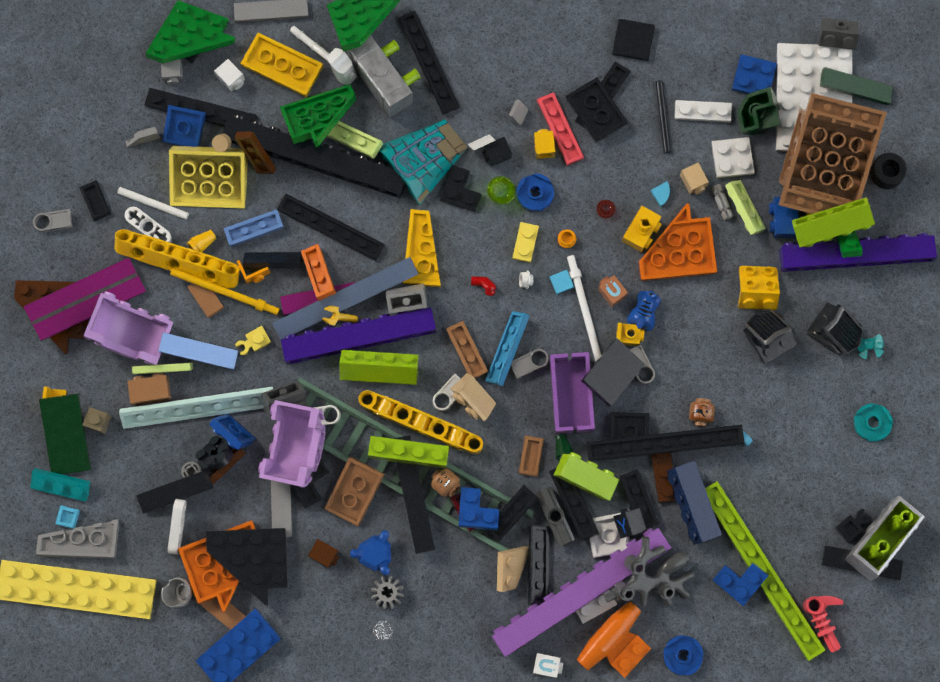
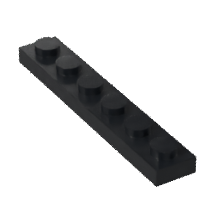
[144,88,257,126]

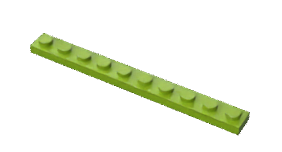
[705,481,825,661]

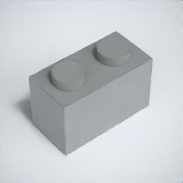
[386,284,428,314]

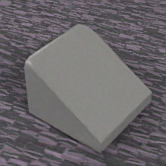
[509,99,528,125]

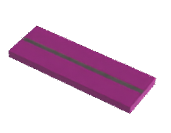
[23,257,146,341]

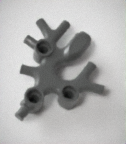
[604,537,694,606]

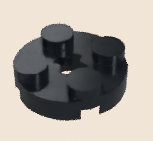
[196,436,235,472]

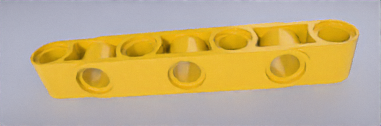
[114,229,240,288]
[358,390,483,455]

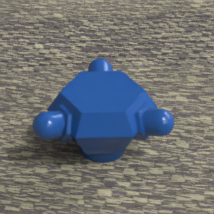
[350,530,391,575]

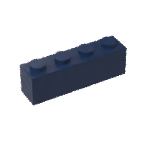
[667,461,722,545]

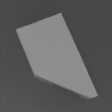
[125,127,160,148]

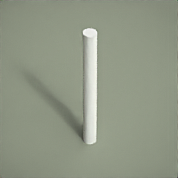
[117,187,189,220]

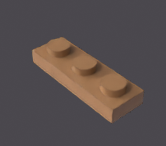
[446,321,488,379]

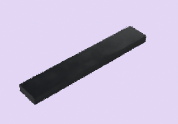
[398,11,460,115]
[277,193,385,261]
[394,435,435,554]

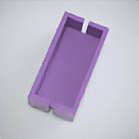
[550,352,595,435]

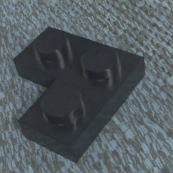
[440,165,482,212]
[291,458,329,509]

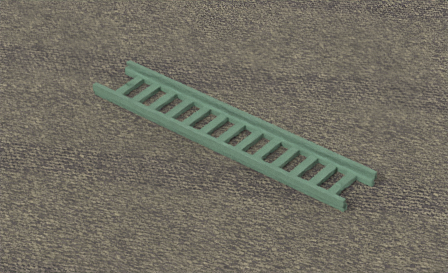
[274,378,534,551]

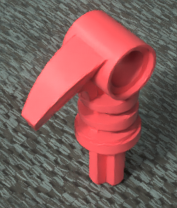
[803,596,843,652]

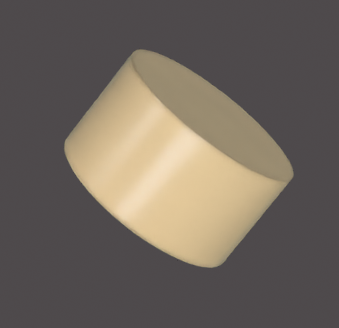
[212,134,231,152]

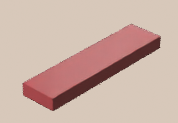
[537,92,584,166]

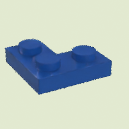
[458,487,499,530]
[713,562,769,606]

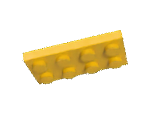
[240,33,324,98]

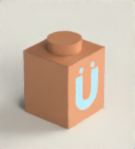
[598,275,628,308]

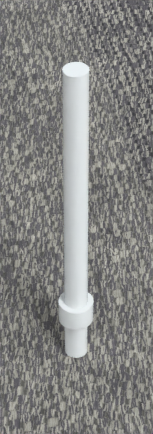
[567,255,601,362]

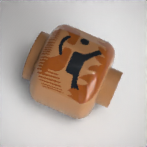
[689,398,715,428]

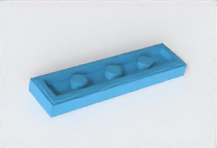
[485,311,530,386]

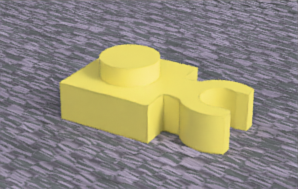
[235,326,272,356]

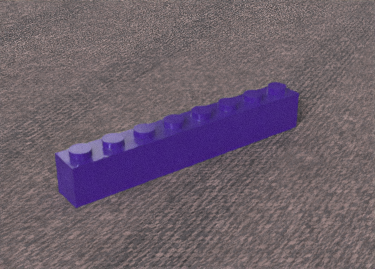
[779,233,937,272]
[281,307,436,365]

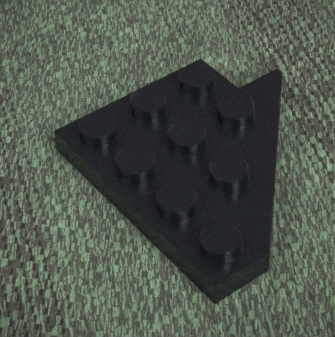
[206,528,288,606]

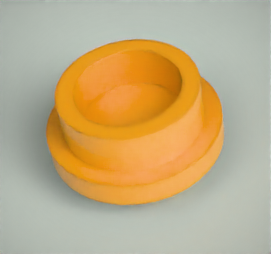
[557,229,576,248]

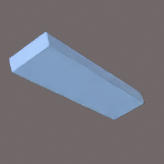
[158,333,238,370]

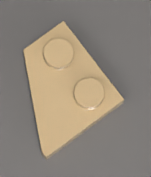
[497,546,529,592]

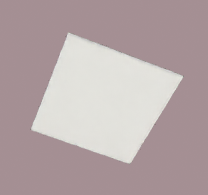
[468,134,496,150]

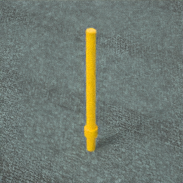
[170,268,280,315]

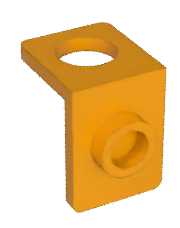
[237,260,270,284]

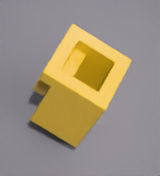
[616,322,644,346]

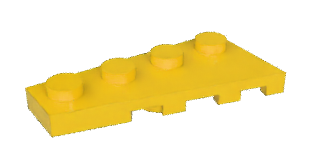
[403,209,441,288]

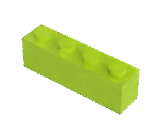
[792,197,875,247]
[339,350,418,385]
[368,436,449,468]

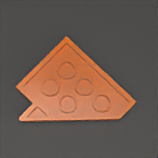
[639,204,717,281]
[178,520,255,613]

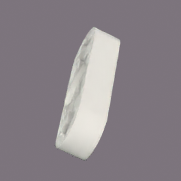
[125,207,172,243]
[168,499,187,555]

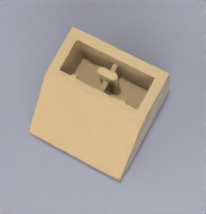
[450,373,496,421]

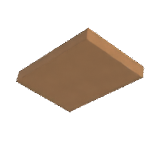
[324,456,385,527]

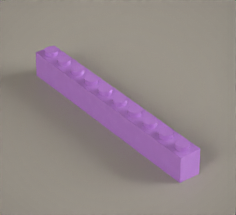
[492,528,672,657]

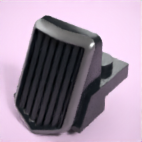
[806,302,863,356]
[743,309,798,364]

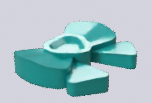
[857,334,884,360]

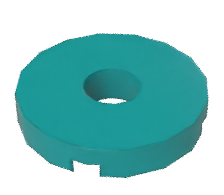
[854,403,893,442]

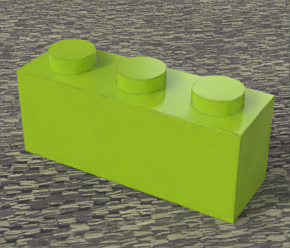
[554,452,619,501]

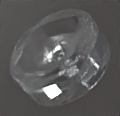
[372,621,393,642]

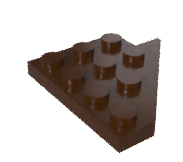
[14,280,90,354]

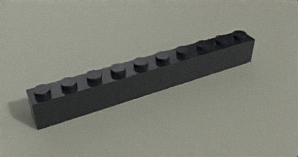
[222,115,406,198]

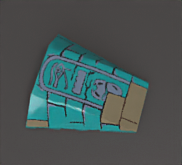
[378,119,468,205]

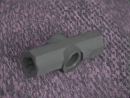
[535,486,575,547]

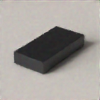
[79,180,111,222]

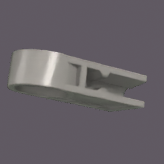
[33,209,73,233]
[630,345,655,385]
[510,349,549,380]

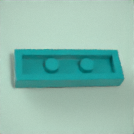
[30,468,91,502]

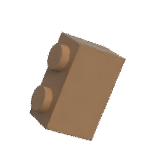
[128,373,172,406]

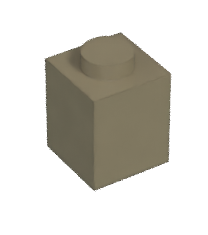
[83,407,112,434]

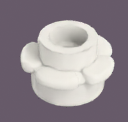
[519,271,533,289]

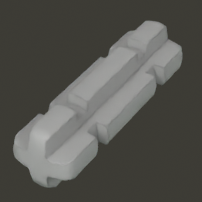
[711,184,733,221]

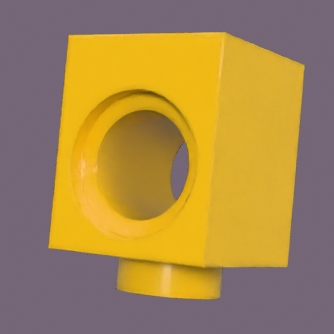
[534,129,555,159]

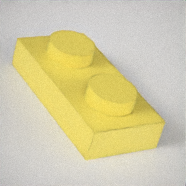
[512,222,539,263]

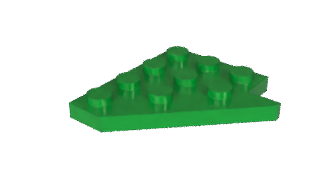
[146,0,235,64]
[327,0,400,52]
[280,84,356,147]

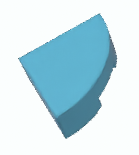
[651,181,670,207]

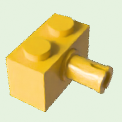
[622,206,662,252]

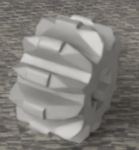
[371,576,404,610]

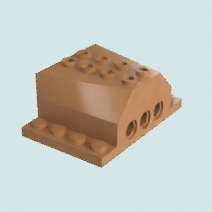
[778,93,887,214]

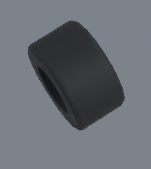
[870,153,907,189]

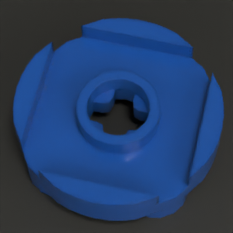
[517,173,554,212]
[663,635,703,675]

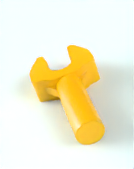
[322,305,358,326]

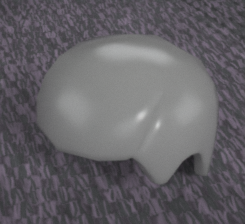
[161,577,193,608]

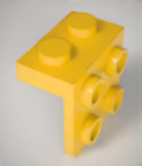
[738,266,780,310]

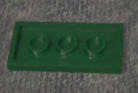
[39,393,91,474]

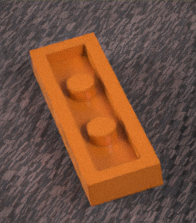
[301,244,336,301]

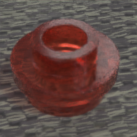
[596,200,615,219]

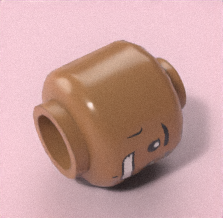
[431,468,460,497]

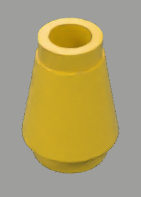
[187,230,217,252]

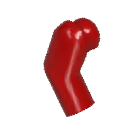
[471,276,496,296]

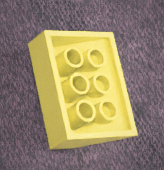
[169,146,248,208]

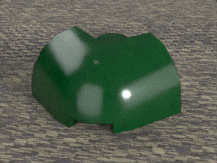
[738,87,781,135]

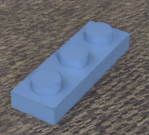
[223,209,284,247]

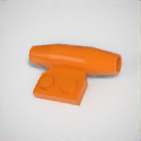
[576,601,651,678]

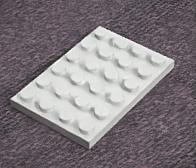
[776,43,852,152]

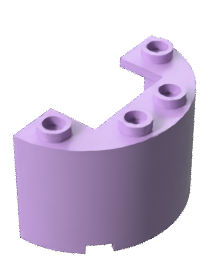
[83,291,173,365]
[258,400,325,487]

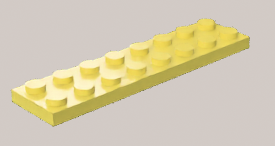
[0,560,157,619]

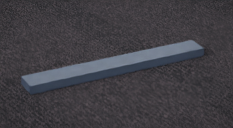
[272,257,418,340]

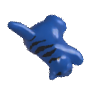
[627,291,661,331]

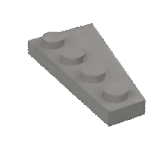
[36,519,119,559]

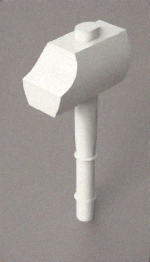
[290,26,358,85]

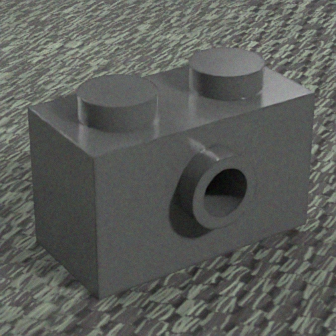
[818,18,860,50]

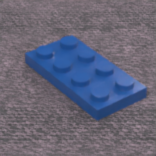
[195,608,282,682]

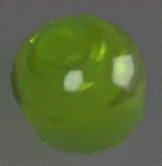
[487,176,515,205]

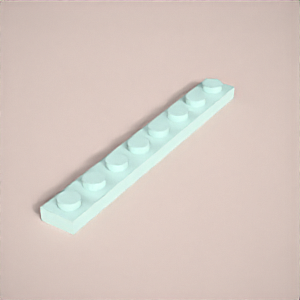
[119,387,273,429]

